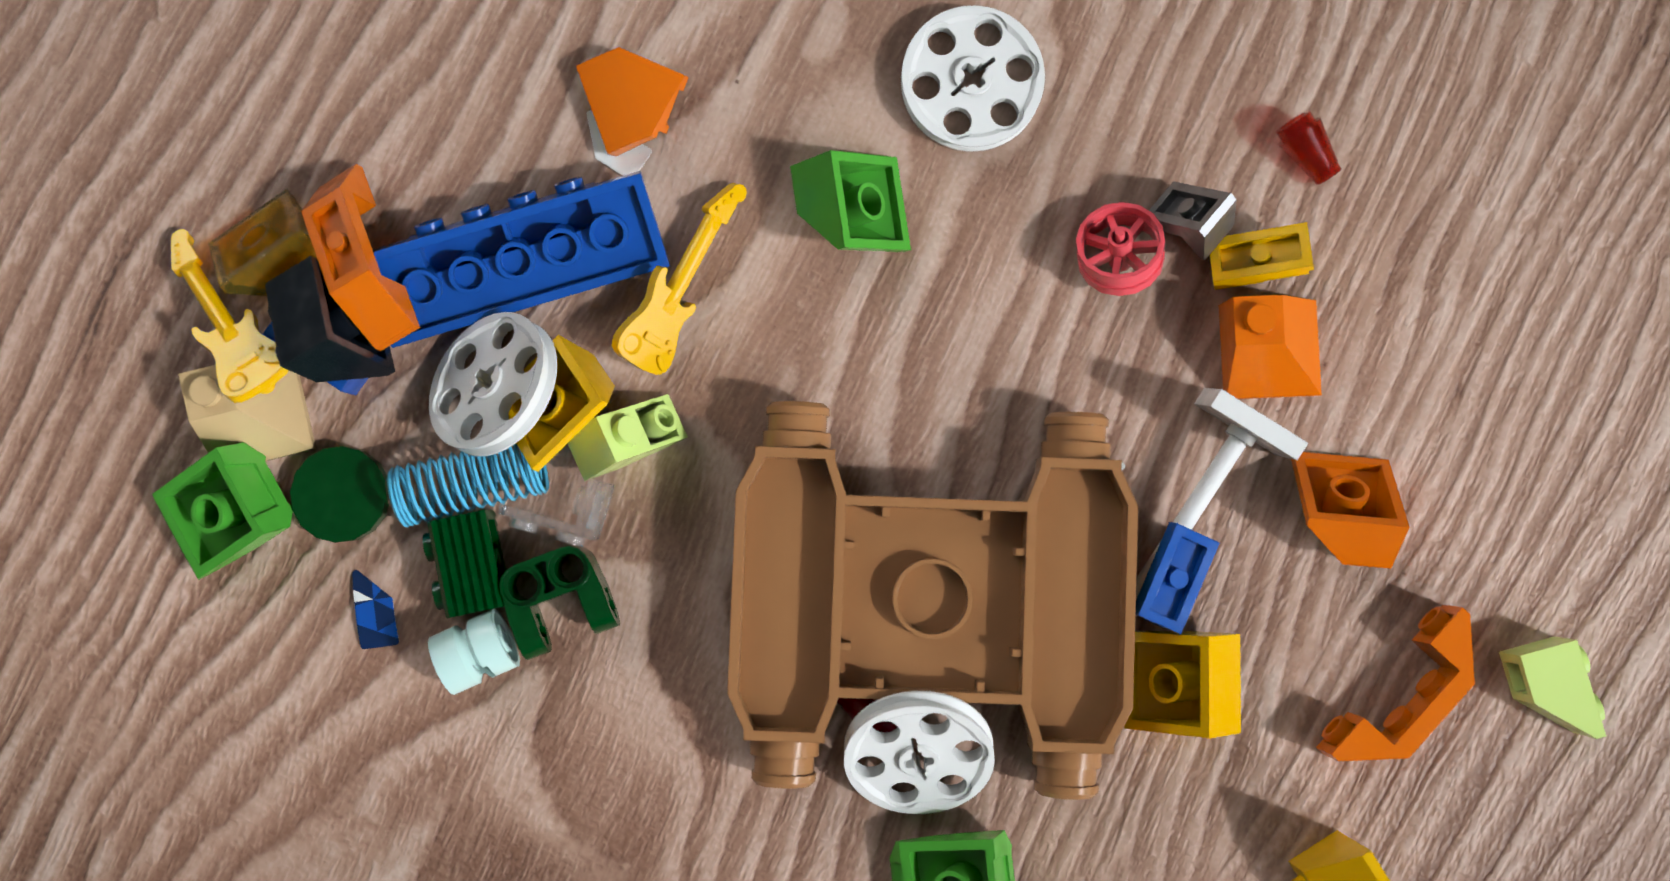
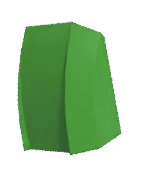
[152,442,293,580]
[890,830,1015,881]

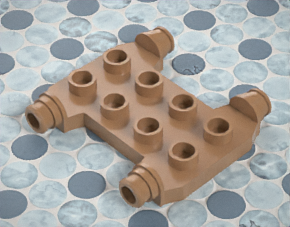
[727,401,1138,800]

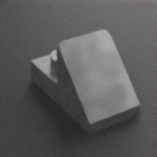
[1149,181,1236,260]

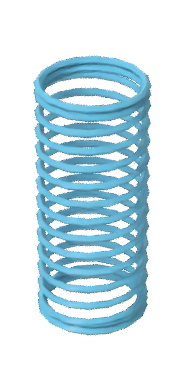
[387,444,549,528]

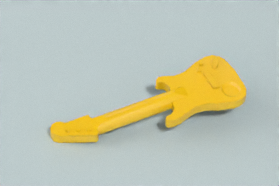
[611,183,747,375]
[171,229,289,403]

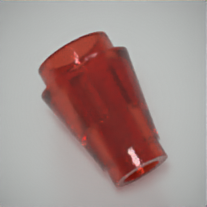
[1276,110,1342,185]

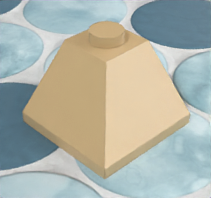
[178,365,316,462]

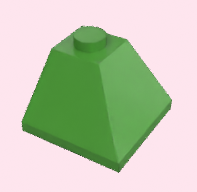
[790,150,911,252]

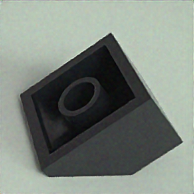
[265,256,395,383]

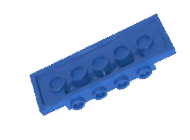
[373,171,670,348]

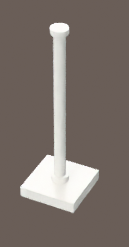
[1135,388,1308,616]

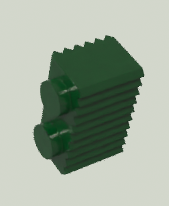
[422,510,506,619]

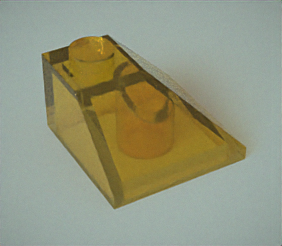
[208,188,317,296]

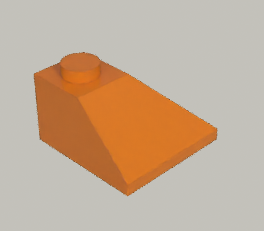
[1218,295,1322,399]
[1291,452,1410,569]

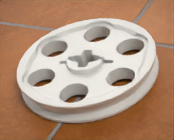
[901,6,1045,152]
[429,312,557,456]
[844,691,995,814]

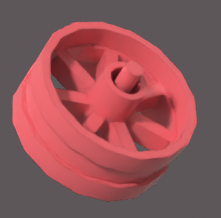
[1076,202,1165,296]

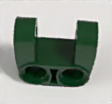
[499,546,620,660]

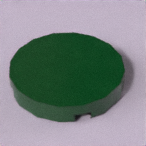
[290,446,390,543]

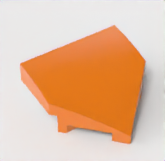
[576,47,689,156]

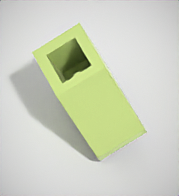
[567,394,688,481]
[1499,636,1606,739]

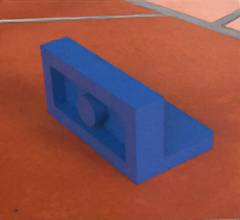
[1135,522,1220,634]

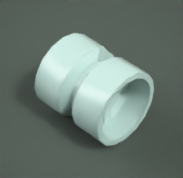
[428,608,520,695]

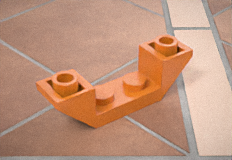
[301,164,420,351]
[1316,605,1475,761]

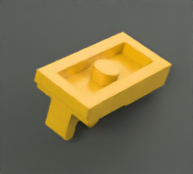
[1210,222,1314,290]

